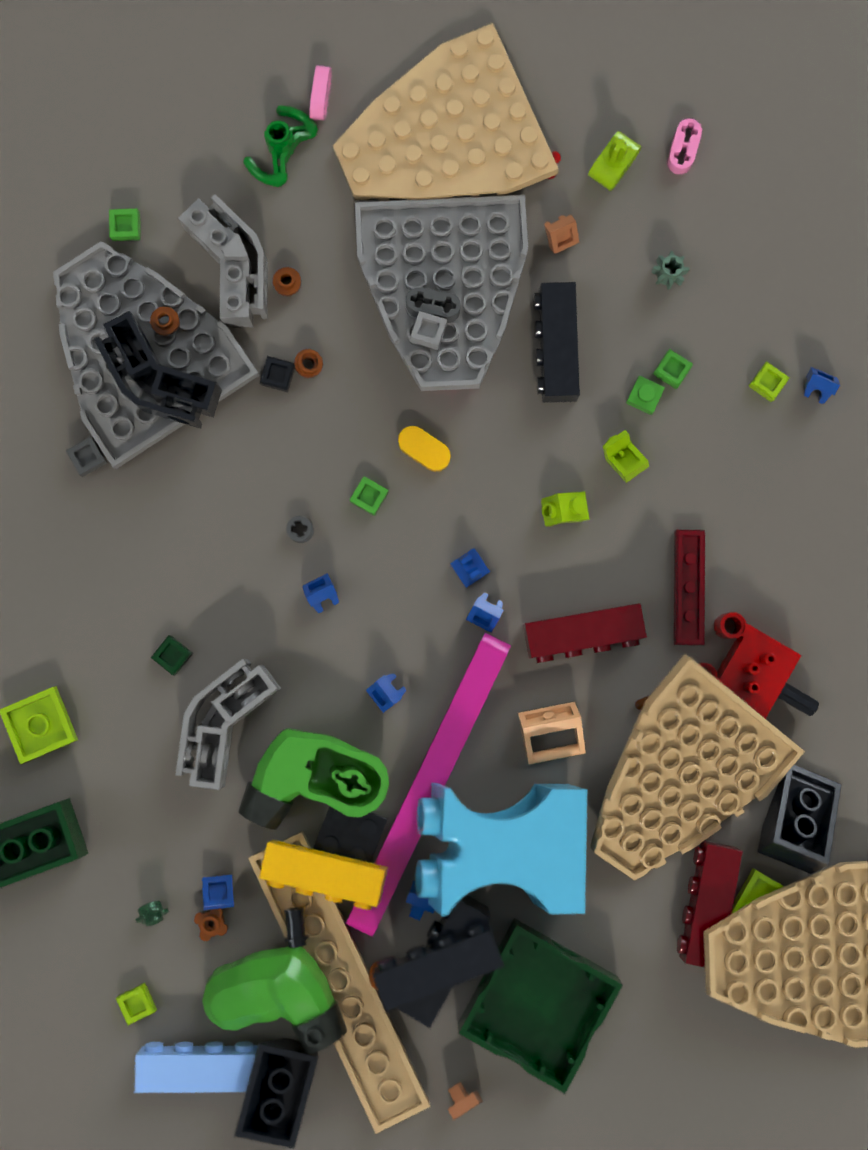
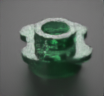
[135,901,169,927]

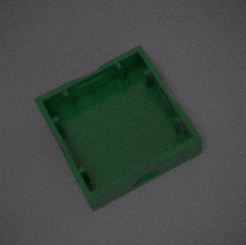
[458,918,623,1094]

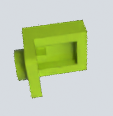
[603,430,650,483]
[541,492,590,527]

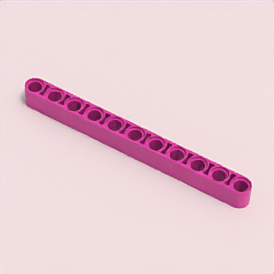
[346,633,511,937]

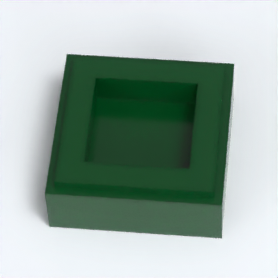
[151,635,193,676]

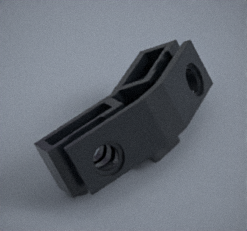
[94,311,222,429]

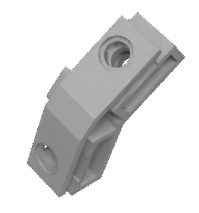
[178,194,268,327]
[175,659,281,790]

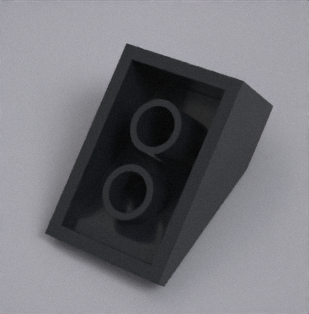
[757,765,842,874]

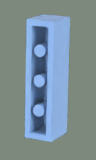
[135,1041,258,1093]

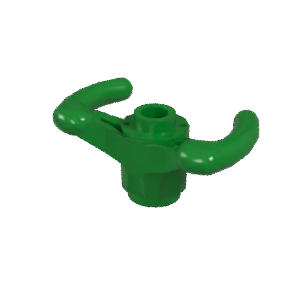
[243,106,318,187]

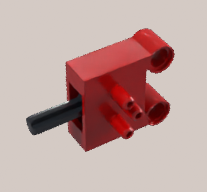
[697,612,819,719]

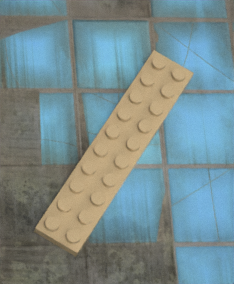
[248,831,430,1134]

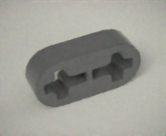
[406,287,461,323]

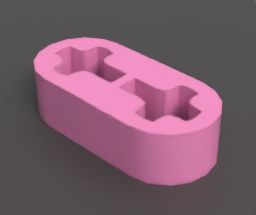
[310,65,332,121]
[667,118,702,175]

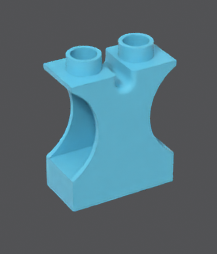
[415,783,587,916]

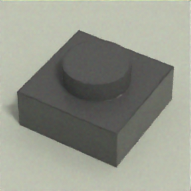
[66,436,108,477]

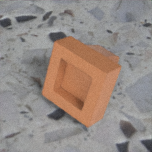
[544,215,579,254]
[448,1082,483,1120]

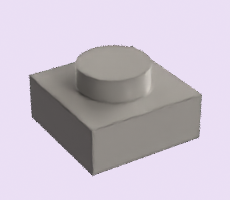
[410,311,447,350]

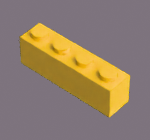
[259,839,388,910]

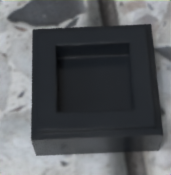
[260,356,295,392]

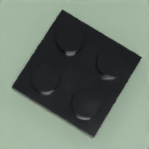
[313,806,388,863]

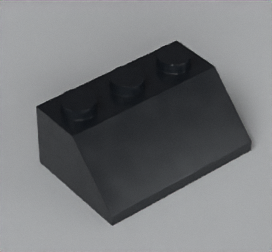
[234,1038,319,1149]

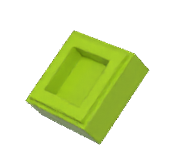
[748,361,790,402]
[116,983,157,1025]

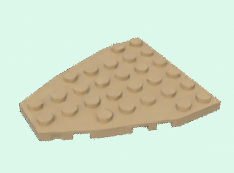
[333,23,559,201]
[590,654,805,881]
[704,861,868,1048]

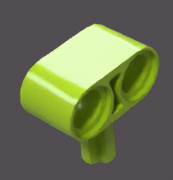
[588,131,642,191]

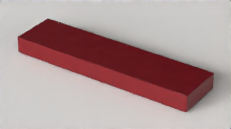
[674,530,705,646]

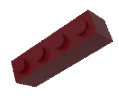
[523,603,647,663]
[677,841,743,968]

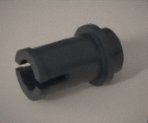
[284,907,309,948]

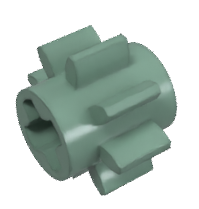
[651,251,689,290]

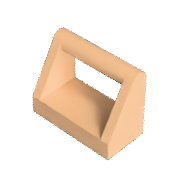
[518,702,586,765]

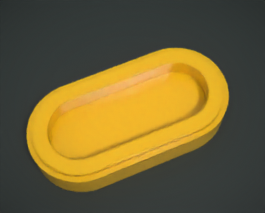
[398,426,451,472]

